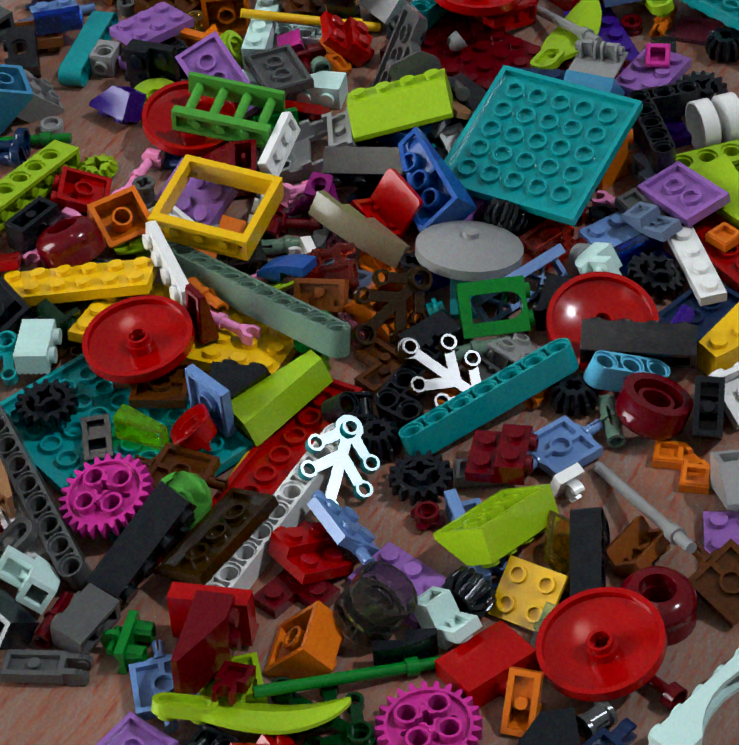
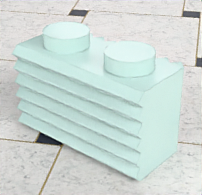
[13,319,62,375]

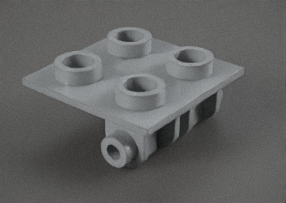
[568,38,629,79]
[486,332,542,369]

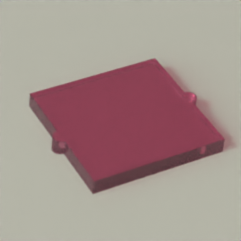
[671,15,722,46]

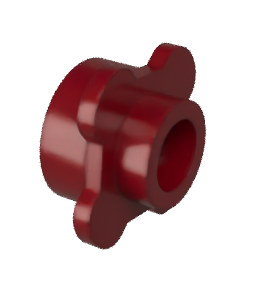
[410,501,445,531]

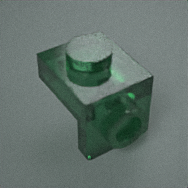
[37,299,81,338]

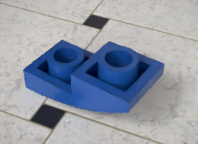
[257,254,317,282]

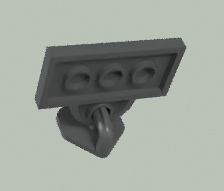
[371,3,470,101]

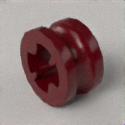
[621,15,643,37]

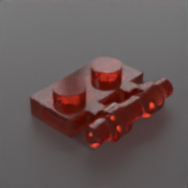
[518,219,587,271]
[304,242,360,289]

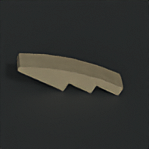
[308,190,410,269]

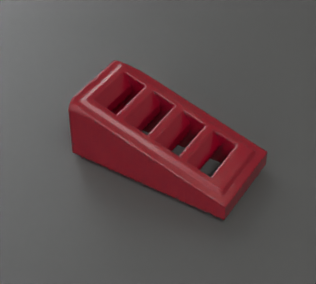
[185,283,219,345]

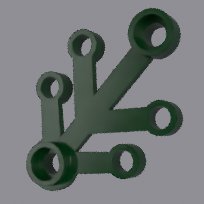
[270,677,377,745]

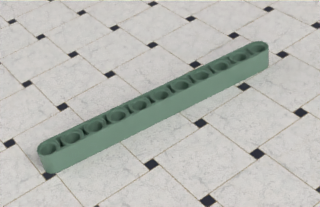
[158,241,351,358]

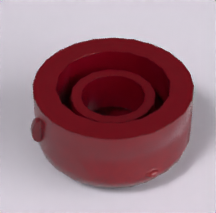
[36,216,106,269]
[615,372,694,441]
[620,566,698,646]

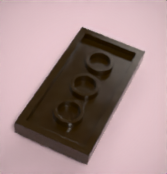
[157,487,279,585]

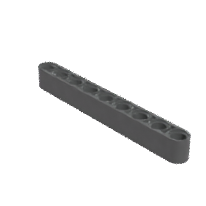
[0,403,93,592]

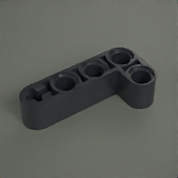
[374,330,456,429]
[570,507,610,596]

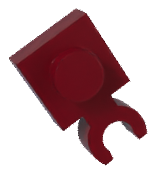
[212,660,256,705]

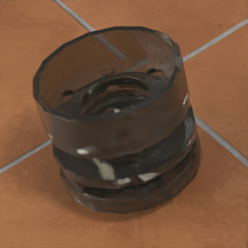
[333,561,418,647]

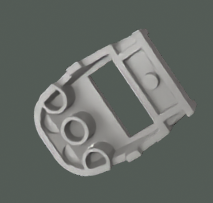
[259,107,356,182]

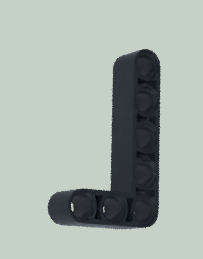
[628,81,701,174]

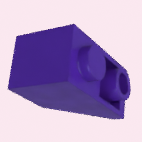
[89,85,147,125]

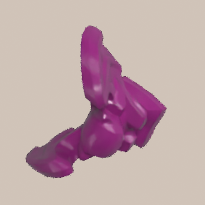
[288,172,340,216]

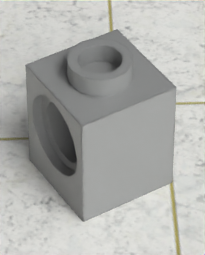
[89,39,122,77]

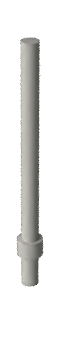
[536,4,603,45]
[593,461,697,554]

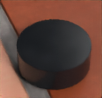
[589,204,615,224]

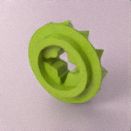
[220,30,244,66]
[78,153,118,178]

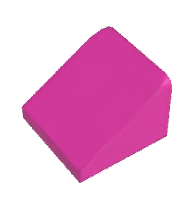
[277,28,305,52]
[645,43,671,68]

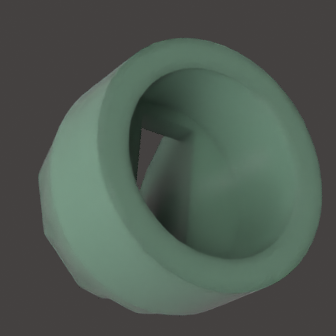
[311,56,331,73]

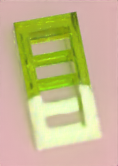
[113,404,170,450]

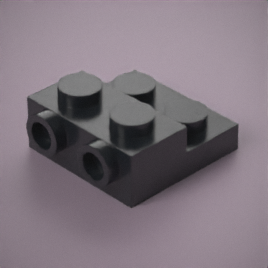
[121,39,181,89]
[0,275,39,335]

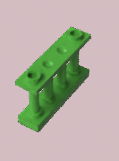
[171,71,285,149]

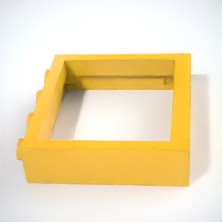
[148,154,284,261]

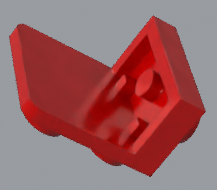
[350,168,423,239]

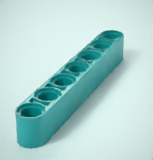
[398,338,579,456]

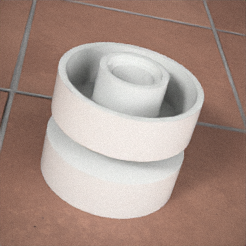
[685,92,739,150]

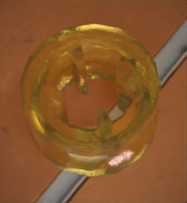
[186,10,205,31]

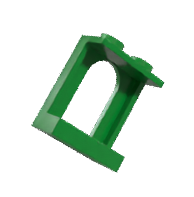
[455,275,535,341]

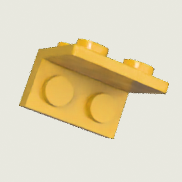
[488,555,570,633]

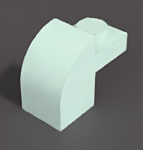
[575,242,623,275]
[0,545,60,615]
[409,586,483,650]

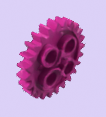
[58,452,154,540]
[374,681,483,745]

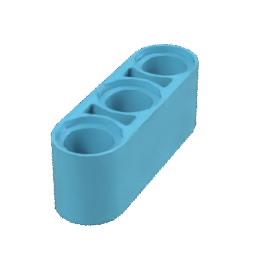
[583,350,671,392]

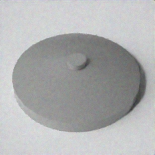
[415,220,524,282]

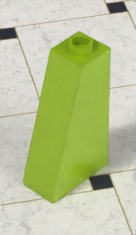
[693,154,739,229]
[231,350,333,447]

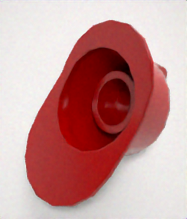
[170,404,218,452]

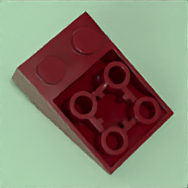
[201,139,259,196]

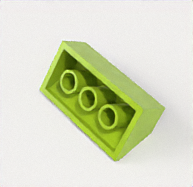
[347,68,453,142]
[433,484,560,569]

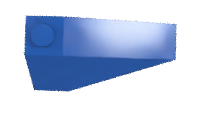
[398,126,477,232]

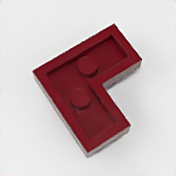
[253,569,341,619]

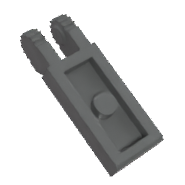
[0,649,94,686]

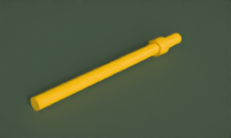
[240,8,381,32]

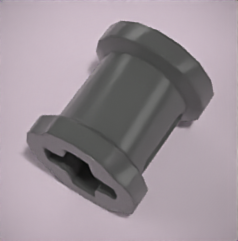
[132,175,157,209]
[576,701,618,740]

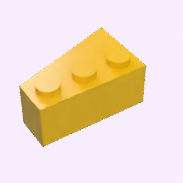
[697,302,739,376]

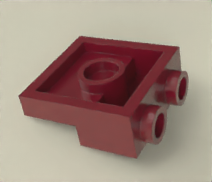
[464,424,539,485]

